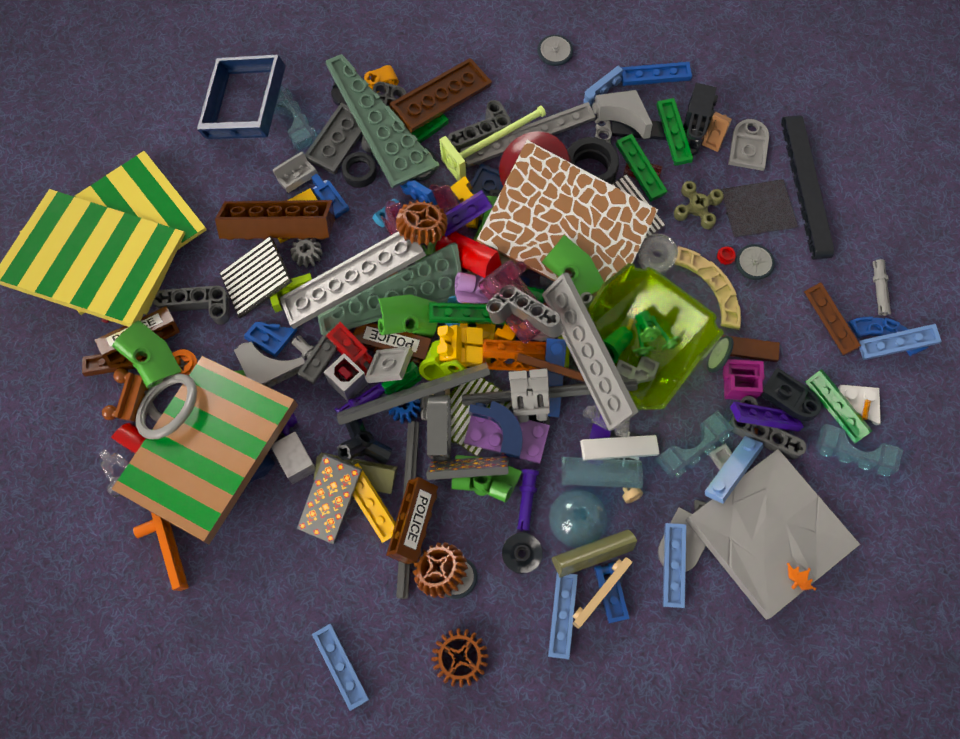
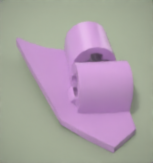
[455,272,501,303]

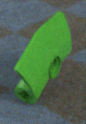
[541,235,606,297]
[378,294,438,338]
[112,320,181,388]
[452,455,521,503]

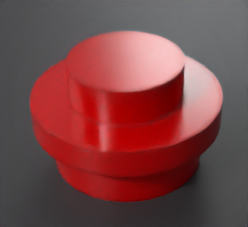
[717,247,736,265]

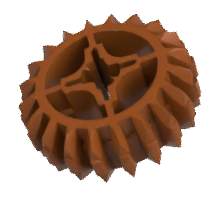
[396,200,448,245]
[413,542,468,598]
[431,628,488,688]

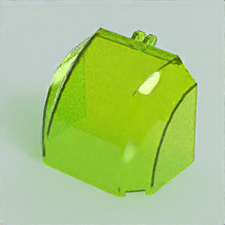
[587,263,724,410]

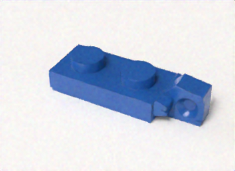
[311,174,349,219]
[401,180,438,205]

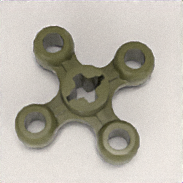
[674,181,724,230]

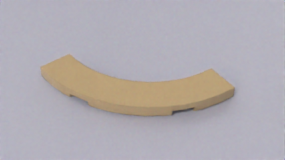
[674,246,741,330]

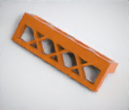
[481,339,546,371]

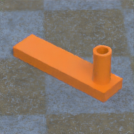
[133,513,189,591]

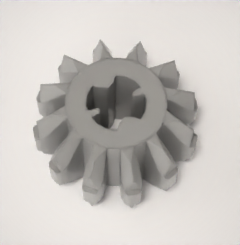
[290,238,323,268]

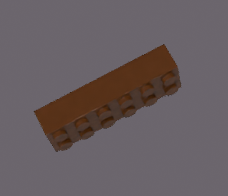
[215,200,335,240]

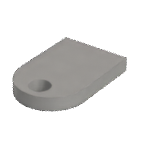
[728,119,769,171]
[658,507,706,572]

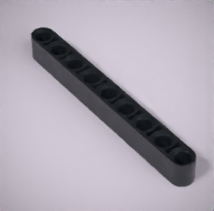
[781,115,834,260]

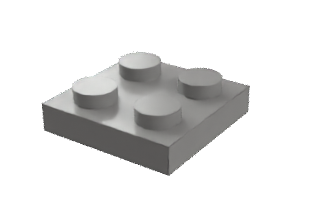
[365,347,413,383]

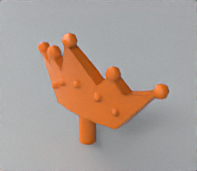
[787,563,816,590]

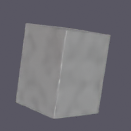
[324,354,368,401]
[271,432,315,484]

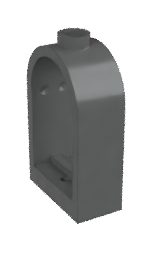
[427,390,451,460]

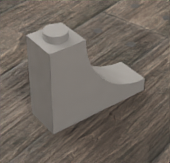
[592,90,652,139]
[234,342,305,388]

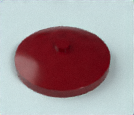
[499,131,571,186]

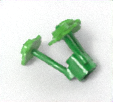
[632,311,680,357]

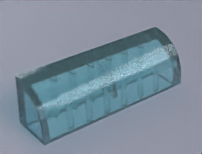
[561,457,643,488]

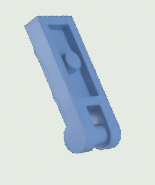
[583,66,623,106]

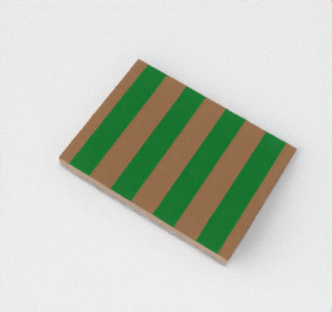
[112,356,298,545]

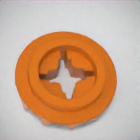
[172,349,198,375]

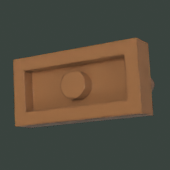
[702,112,732,152]

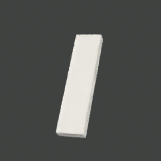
[580,435,660,461]

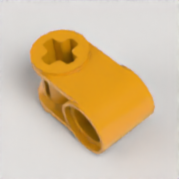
[364,65,399,92]

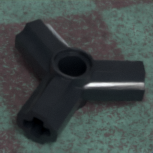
[337,418,392,464]

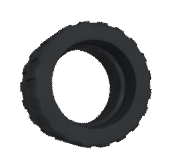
[568,137,619,185]

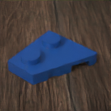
[244,322,297,358]

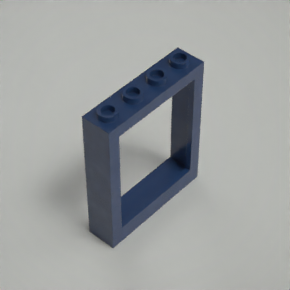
[197,54,286,139]

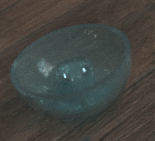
[548,489,608,548]

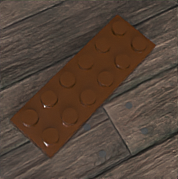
[389,58,492,133]

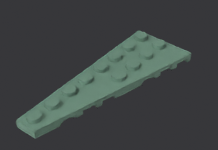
[326,54,439,188]
[317,243,462,336]

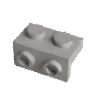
[273,152,318,193]

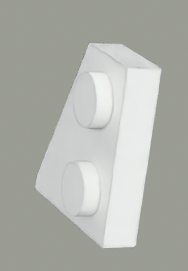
[838,385,881,425]

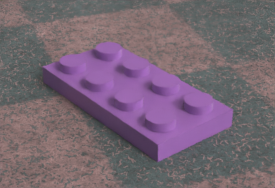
[464,416,550,464]

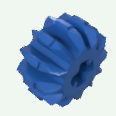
[388,391,421,424]

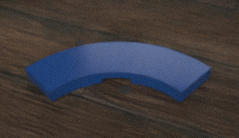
[848,316,928,356]

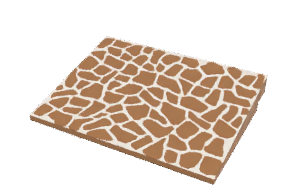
[476,140,658,310]

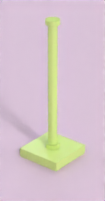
[439,106,546,181]

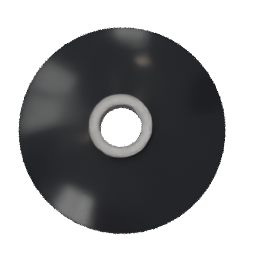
[502,533,543,574]

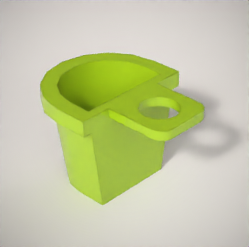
[419,340,466,381]

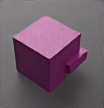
[723,359,764,400]

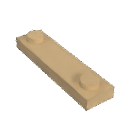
[572,557,632,629]

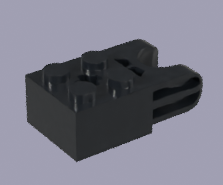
[683,83,718,156]

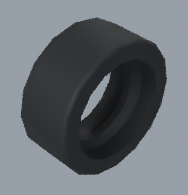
[342,152,377,188]

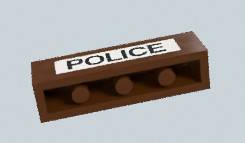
[95,306,180,366]
[353,323,432,366]
[386,477,438,564]

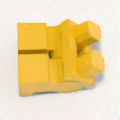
[450,176,483,229]
[437,325,483,368]

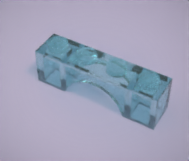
[263,83,318,153]
[655,410,733,479]
[814,423,903,476]

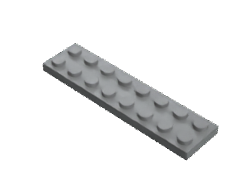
[280,231,426,329]
[542,273,638,431]

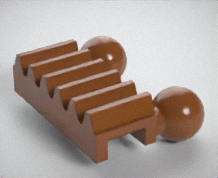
[102,368,149,422]

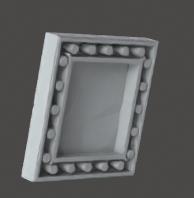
[686,449,860,620]

